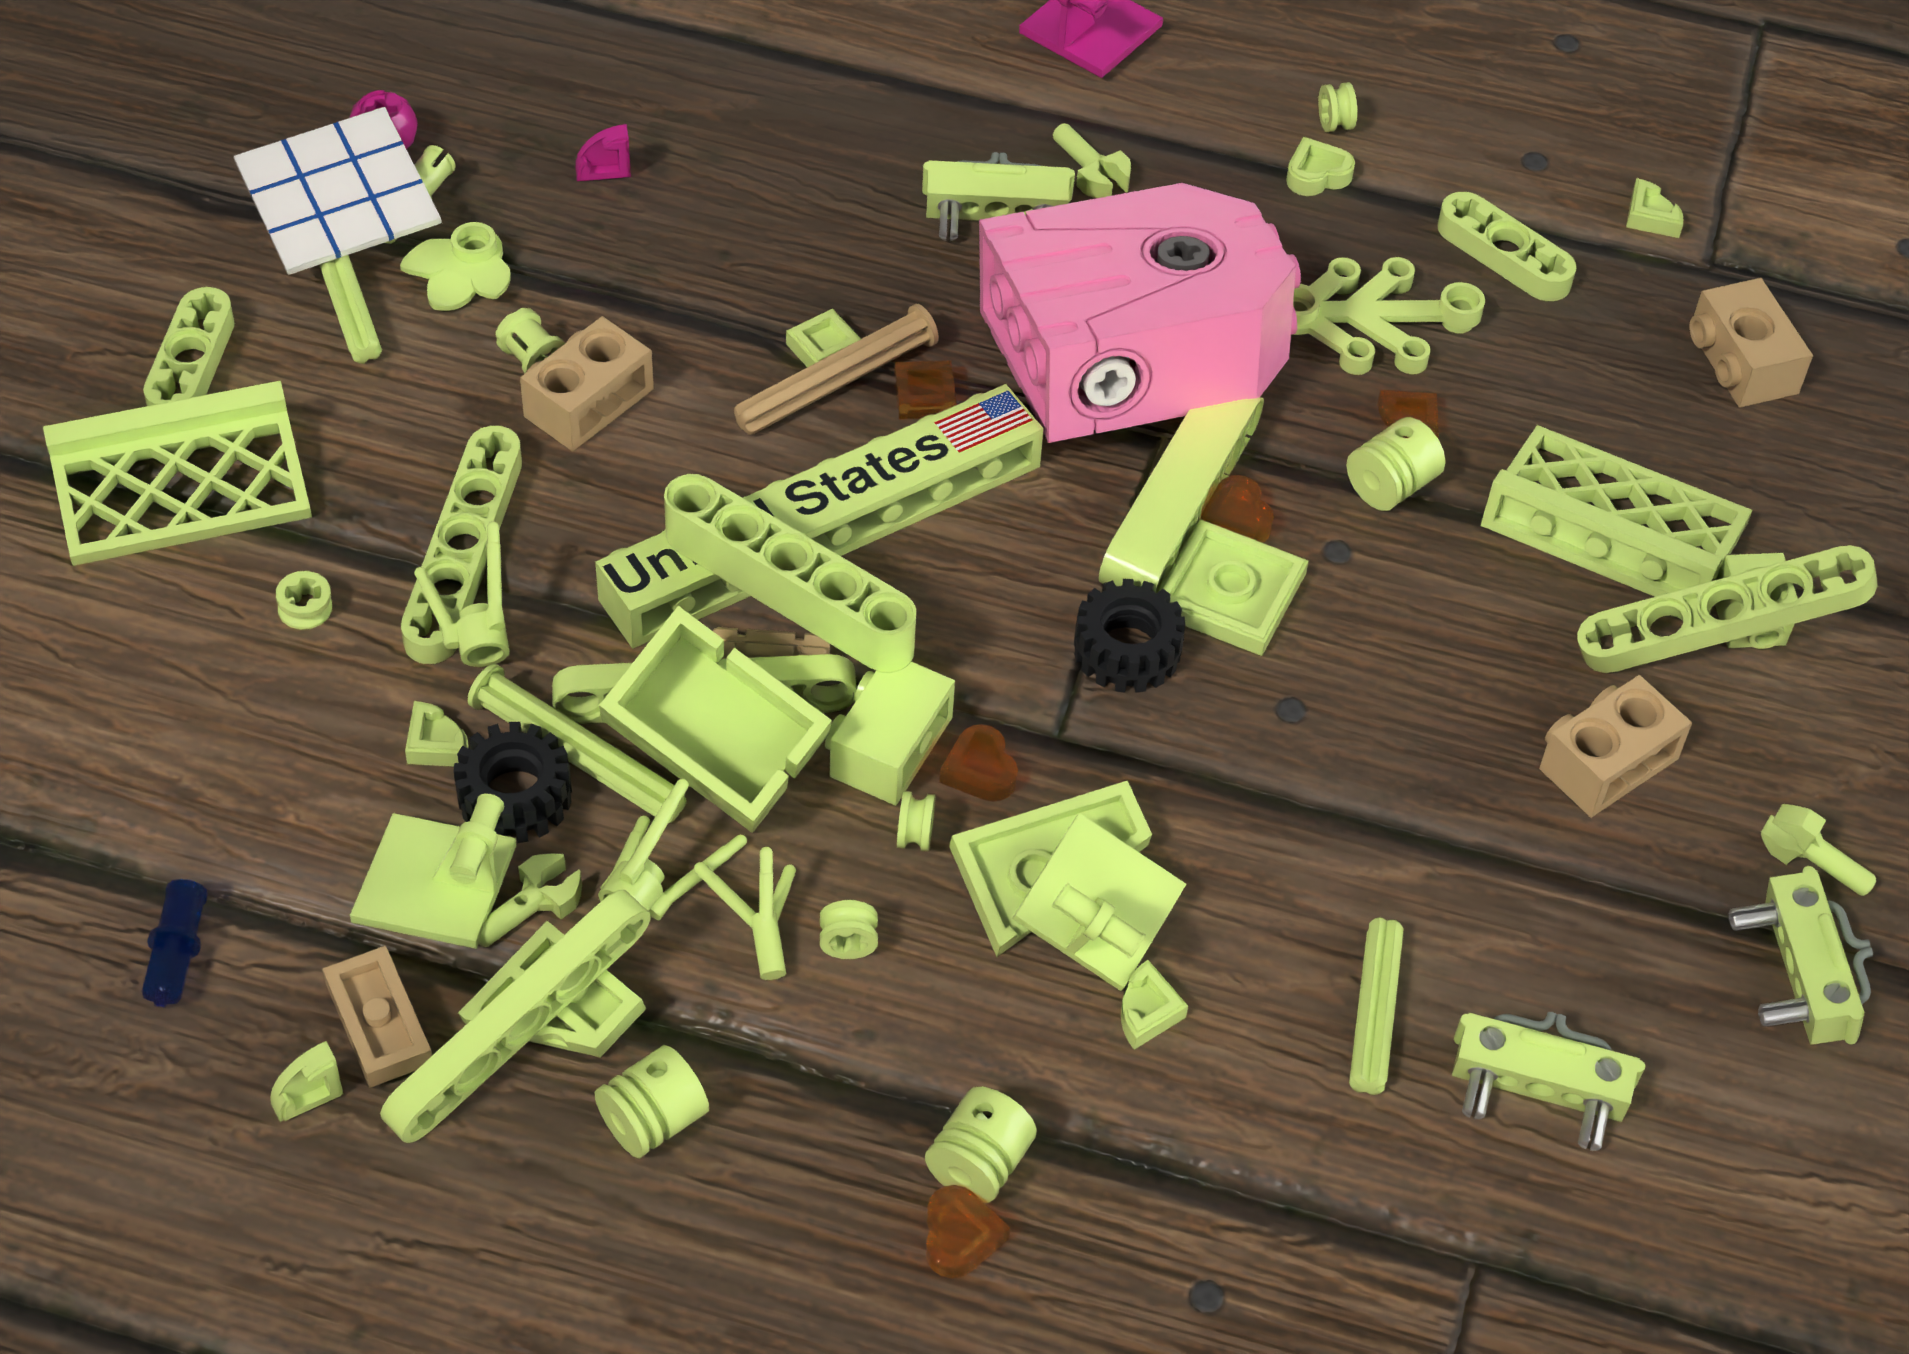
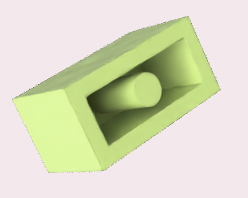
[825,662,955,806]

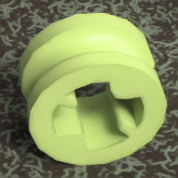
[1318,82,1358,132]
[276,571,332,630]
[897,791,936,851]
[820,900,878,959]

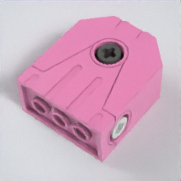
[979,183,1301,443]

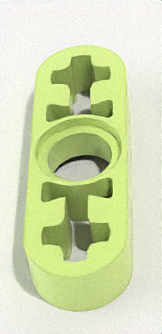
[1437,192,1576,301]
[143,287,235,406]

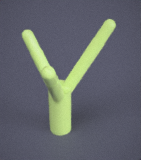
[694,847,796,980]

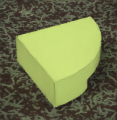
[1626,178,1684,238]
[405,701,469,767]
[1121,960,1188,1050]
[270,1041,343,1122]

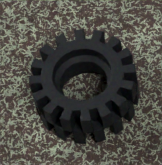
[453,722,572,843]

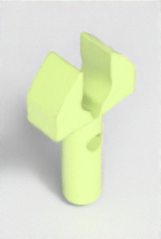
[1053,123,1131,198]
[1761,804,1876,896]
[479,853,582,947]

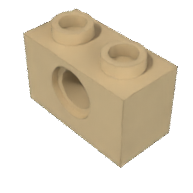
[1689,278,1813,408]

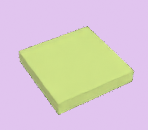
[1158,519,1309,656]

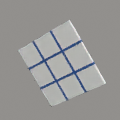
[234,107,442,275]

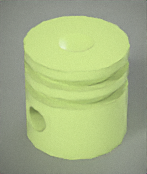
[1346,417,1446,511]
[594,1045,709,1159]
[925,1086,1037,1203]

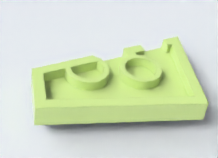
[949,781,1152,957]

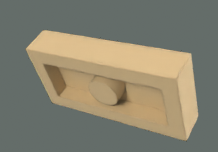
[322,946,432,1088]

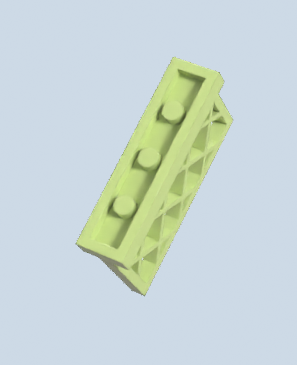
[43,380,312,566]
[1480,425,1753,597]

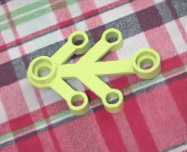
[1293,257,1485,375]

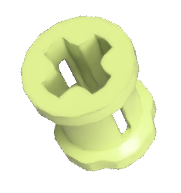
[495,308,565,374]

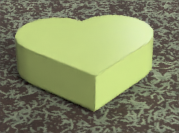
[1286,137,1355,196]

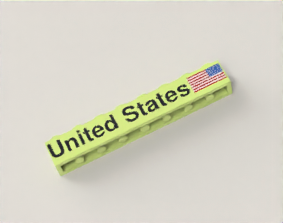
[595,384,1044,649]

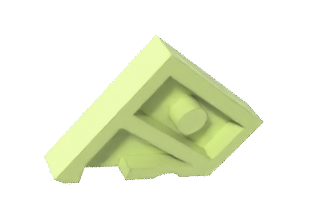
[458,921,646,1057]

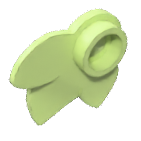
[400,222,511,311]

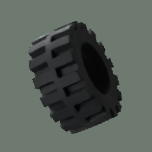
[1074,579,1185,693]

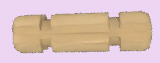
[713,627,830,659]

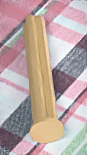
[733,304,939,435]

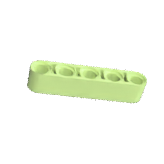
[1099,397,1264,593]
[664,474,916,673]

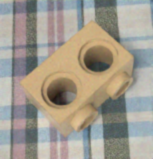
[520,316,654,452]
[1539,675,1692,818]

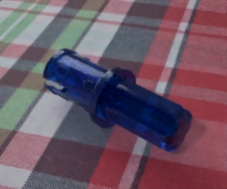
[141,879,208,1008]

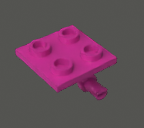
[1019,0,1163,78]

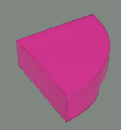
[575,124,631,181]

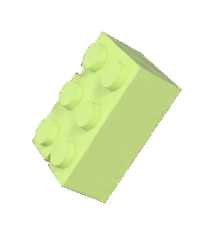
[599,606,832,833]

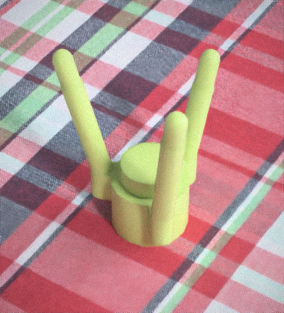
[414,521,510,667]
[598,779,747,920]

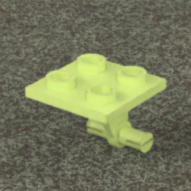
[350,794,517,949]
[1012,812,1187,991]

